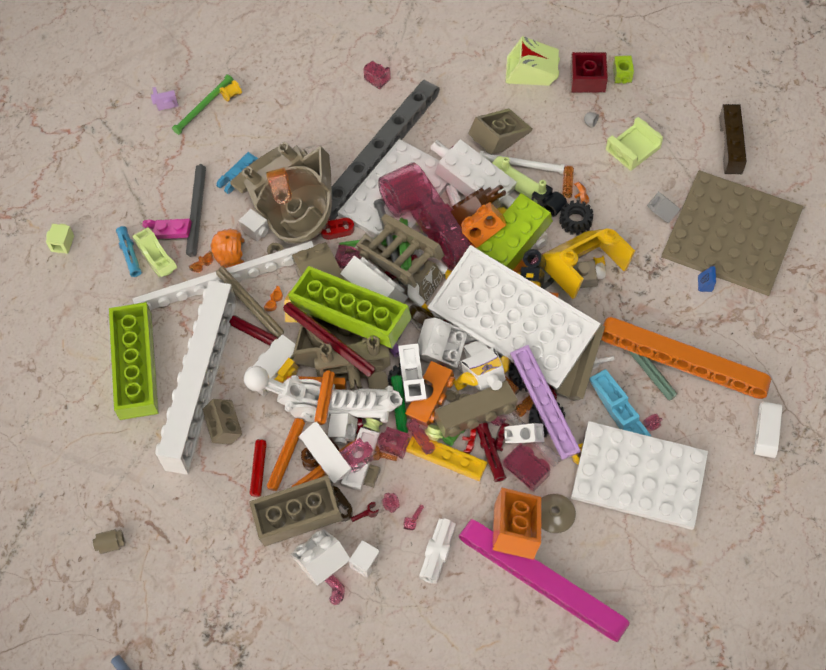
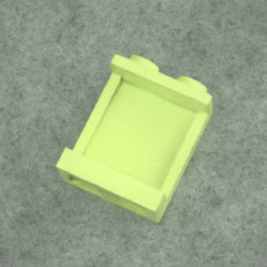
[606,117,663,171]

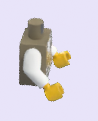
[573,255,606,288]
[407,258,453,312]

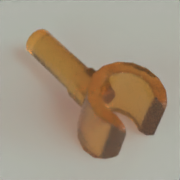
[372,445,398,461]

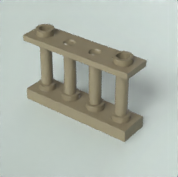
[356,214,445,288]

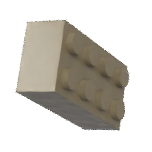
[249,475,343,547]

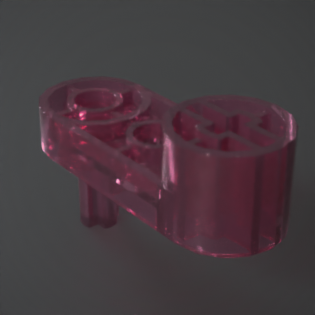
[378,162,487,269]

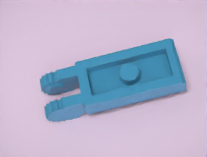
[216,152,258,194]

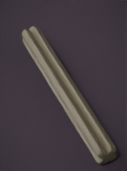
[216,266,284,338]

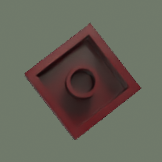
[570,52,608,93]

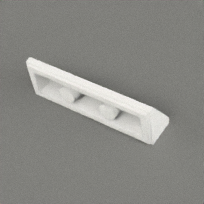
[299,422,351,484]

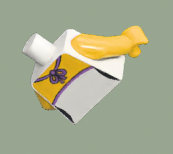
[454,347,509,391]

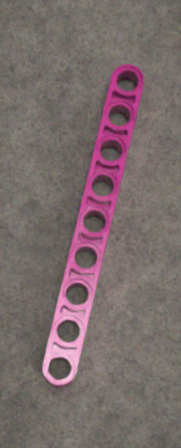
[458,519,630,642]

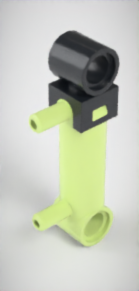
[492,156,567,217]

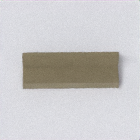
[554,325,605,401]

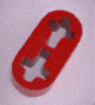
[321,218,355,240]

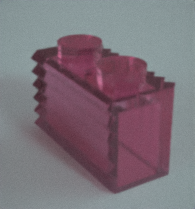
[503,443,551,492]

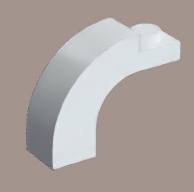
[398,344,426,402]

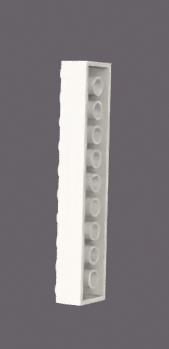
[155,281,237,474]

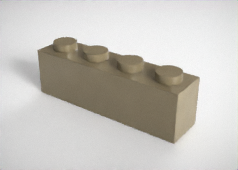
[434,380,518,438]

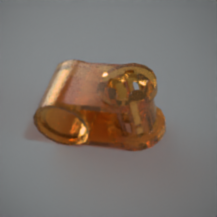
[266,167,292,204]

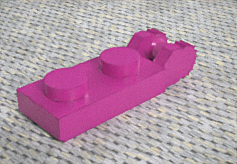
[141,219,192,239]

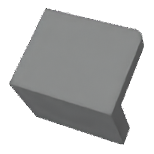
[647,191,680,223]

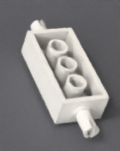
[431,139,517,208]

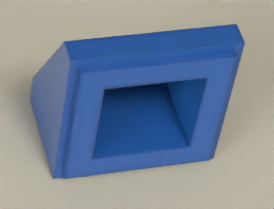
[698,266,716,292]

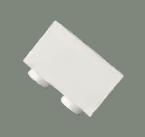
[417,318,467,368]
[291,529,350,586]

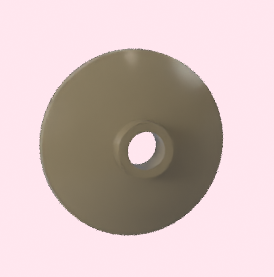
[541,494,576,533]

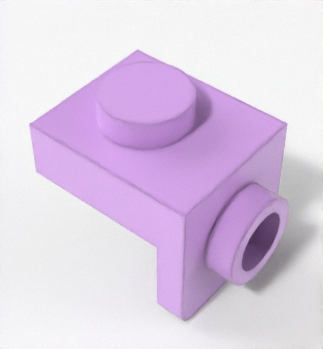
[151,87,178,111]

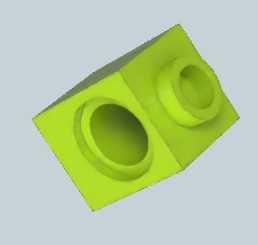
[613,55,634,83]

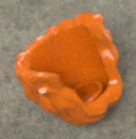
[210,228,245,268]

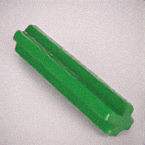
[391,375,408,434]

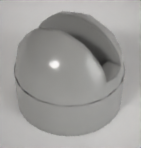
[584,112,599,127]

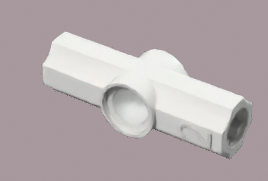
[419,518,456,584]

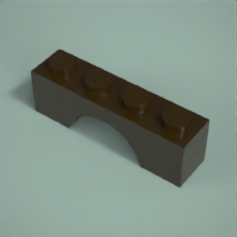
[719,104,747,175]

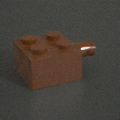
[448,185,506,232]

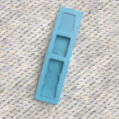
[589,369,651,437]

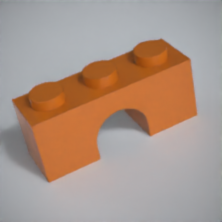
[405,361,455,427]

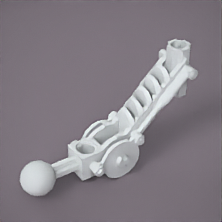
[244,366,402,423]

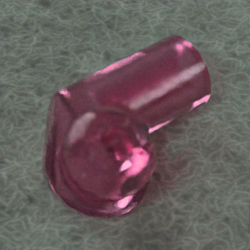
[325,574,345,605]

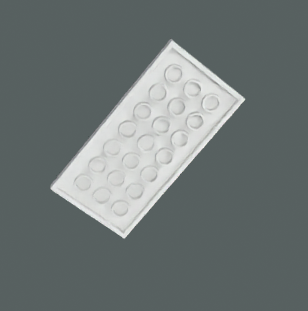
[427,245,601,390]

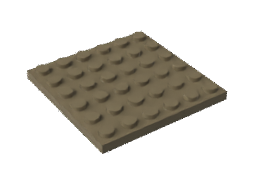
[661,170,803,296]

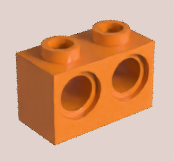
[461,202,506,248]

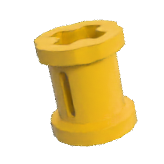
[219,80,242,102]

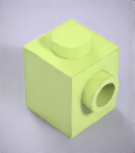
[46,224,74,254]

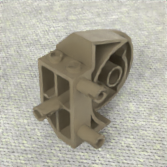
[242,142,332,244]
[293,315,391,390]

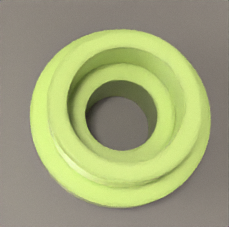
[424,425,443,441]

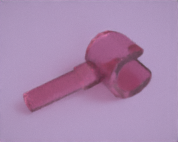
[404,505,424,531]

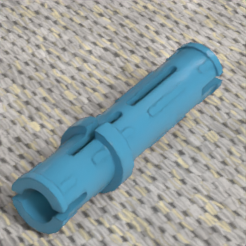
[116,226,142,277]

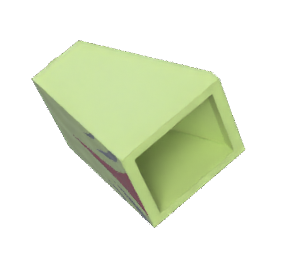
[505,36,560,86]

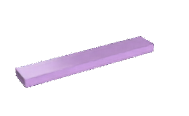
[510,345,581,460]

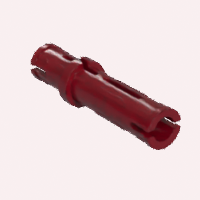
[476,422,507,482]

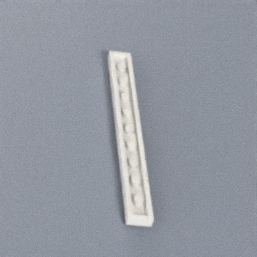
[132,241,314,311]

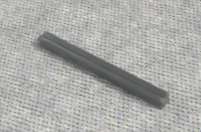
[186,164,206,257]

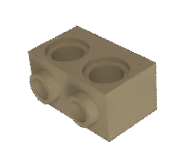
[202,399,242,444]

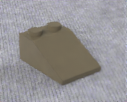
[468,108,532,155]
[292,242,345,280]

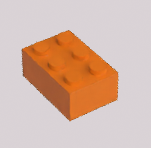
[492,487,541,560]

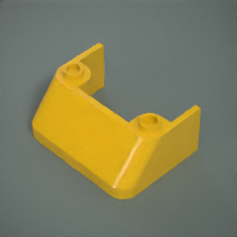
[543,228,635,299]

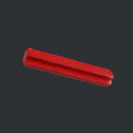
[250,439,267,497]

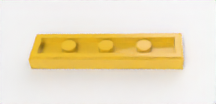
[406,432,488,482]

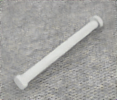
[480,151,565,175]

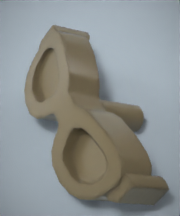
[445,390,470,403]

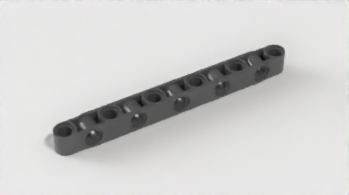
[329,80,440,221]

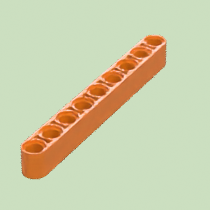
[601,317,771,399]

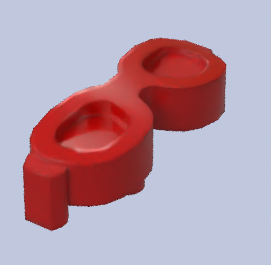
[462,428,476,454]

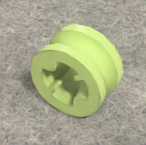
[363,418,383,432]

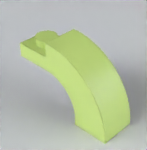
[132,227,177,277]

